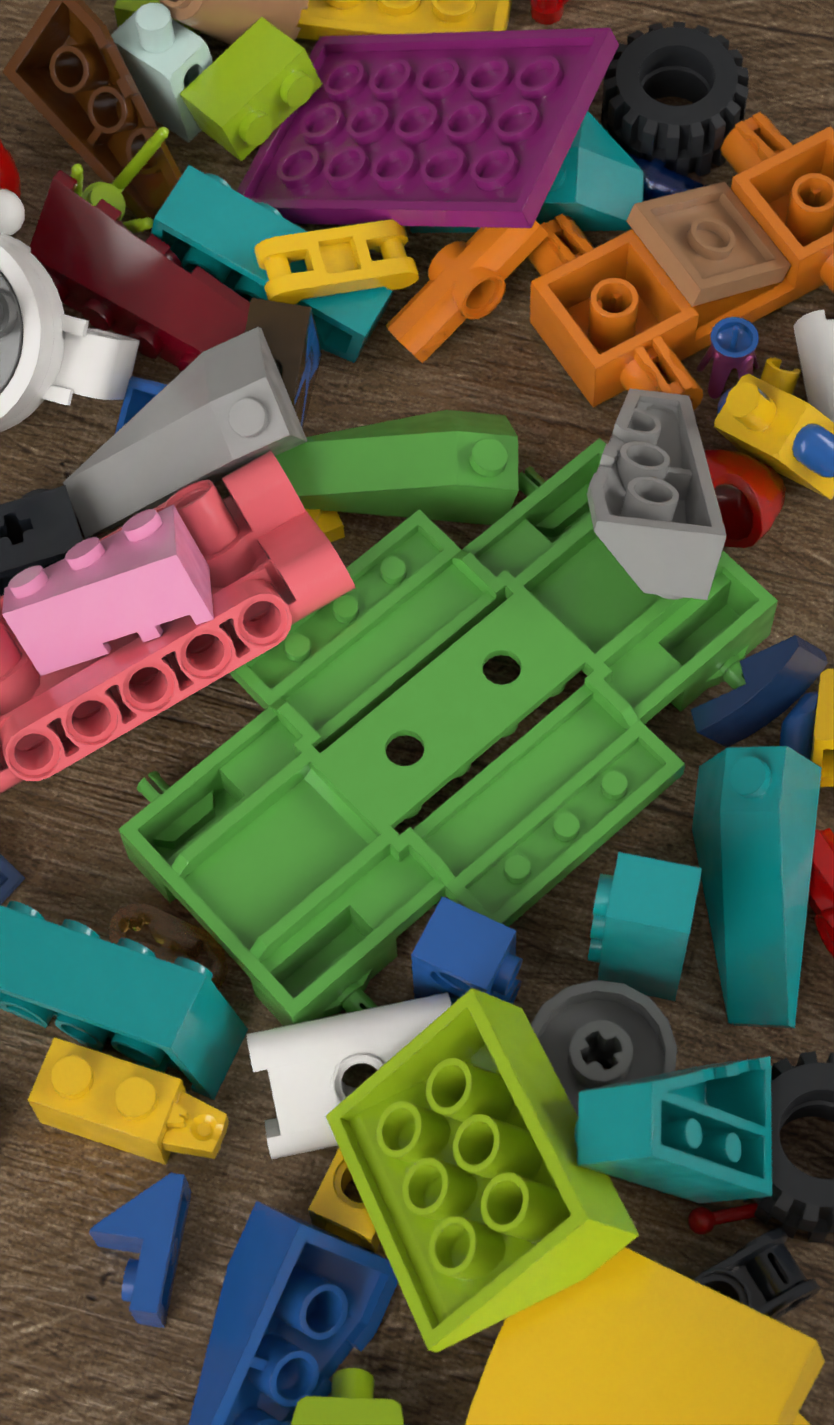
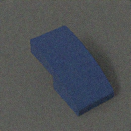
[691,635,828,747]

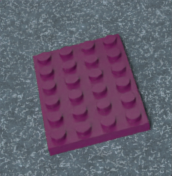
[236,28,619,228]

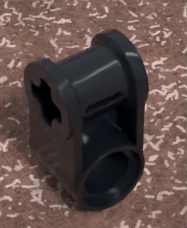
[694,1227,820,1320]

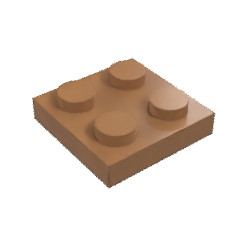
[626,181,791,306]

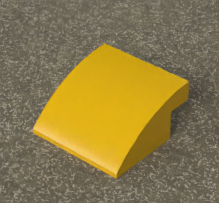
[465,1247,825,1425]

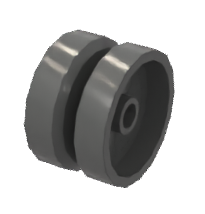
[531,980,677,1116]

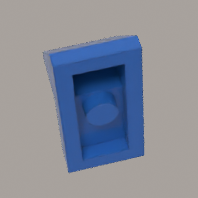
[89,1173,192,1328]

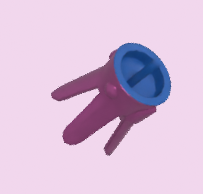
[697,317,759,399]

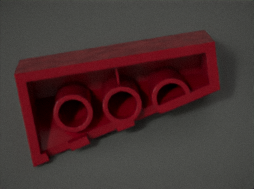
[29,169,250,372]

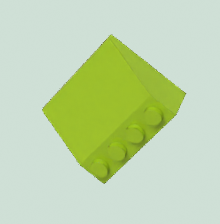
[326,988,639,1352]

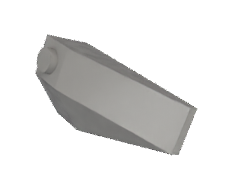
[63,327,308,539]
[587,388,727,600]

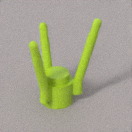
[70,127,169,234]

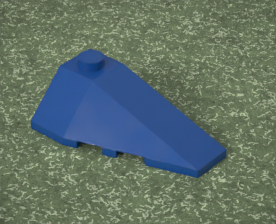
[189,1201,398,1425]

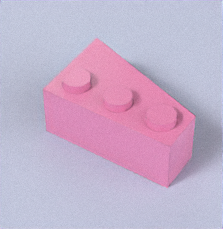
[2,504,214,676]

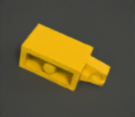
[28,1037,229,1165]

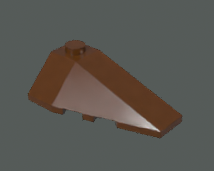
[2,0,182,232]

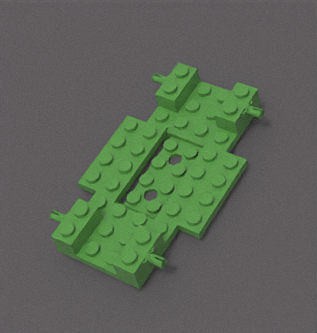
[118,438,778,1026]

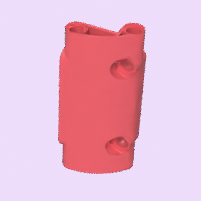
[0,450,356,794]

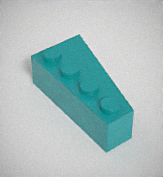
[151,165,394,363]

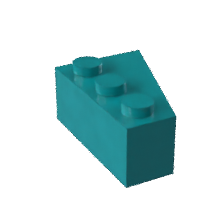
[587,852,702,1001]
[575,1056,772,1203]

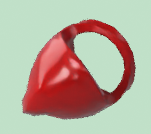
[704,450,786,548]

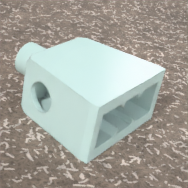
[111,3,213,142]

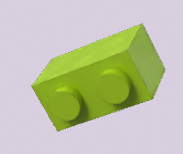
[180,17,323,161]

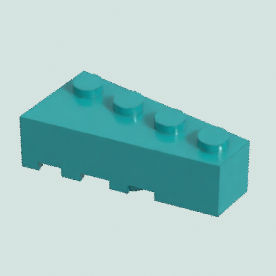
[0,901,248,1100]

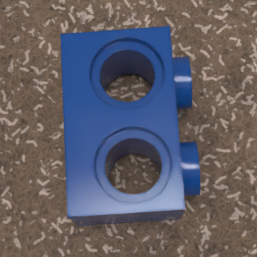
[411,896,522,1006]

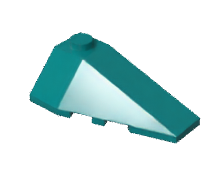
[692,746,822,1028]

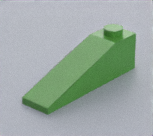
[275,410,519,525]

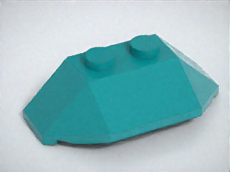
[410,111,644,233]

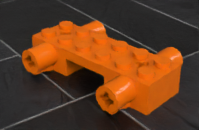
[527,112,834,411]

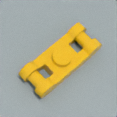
[254,219,419,304]

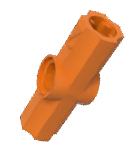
[385,220,549,364]

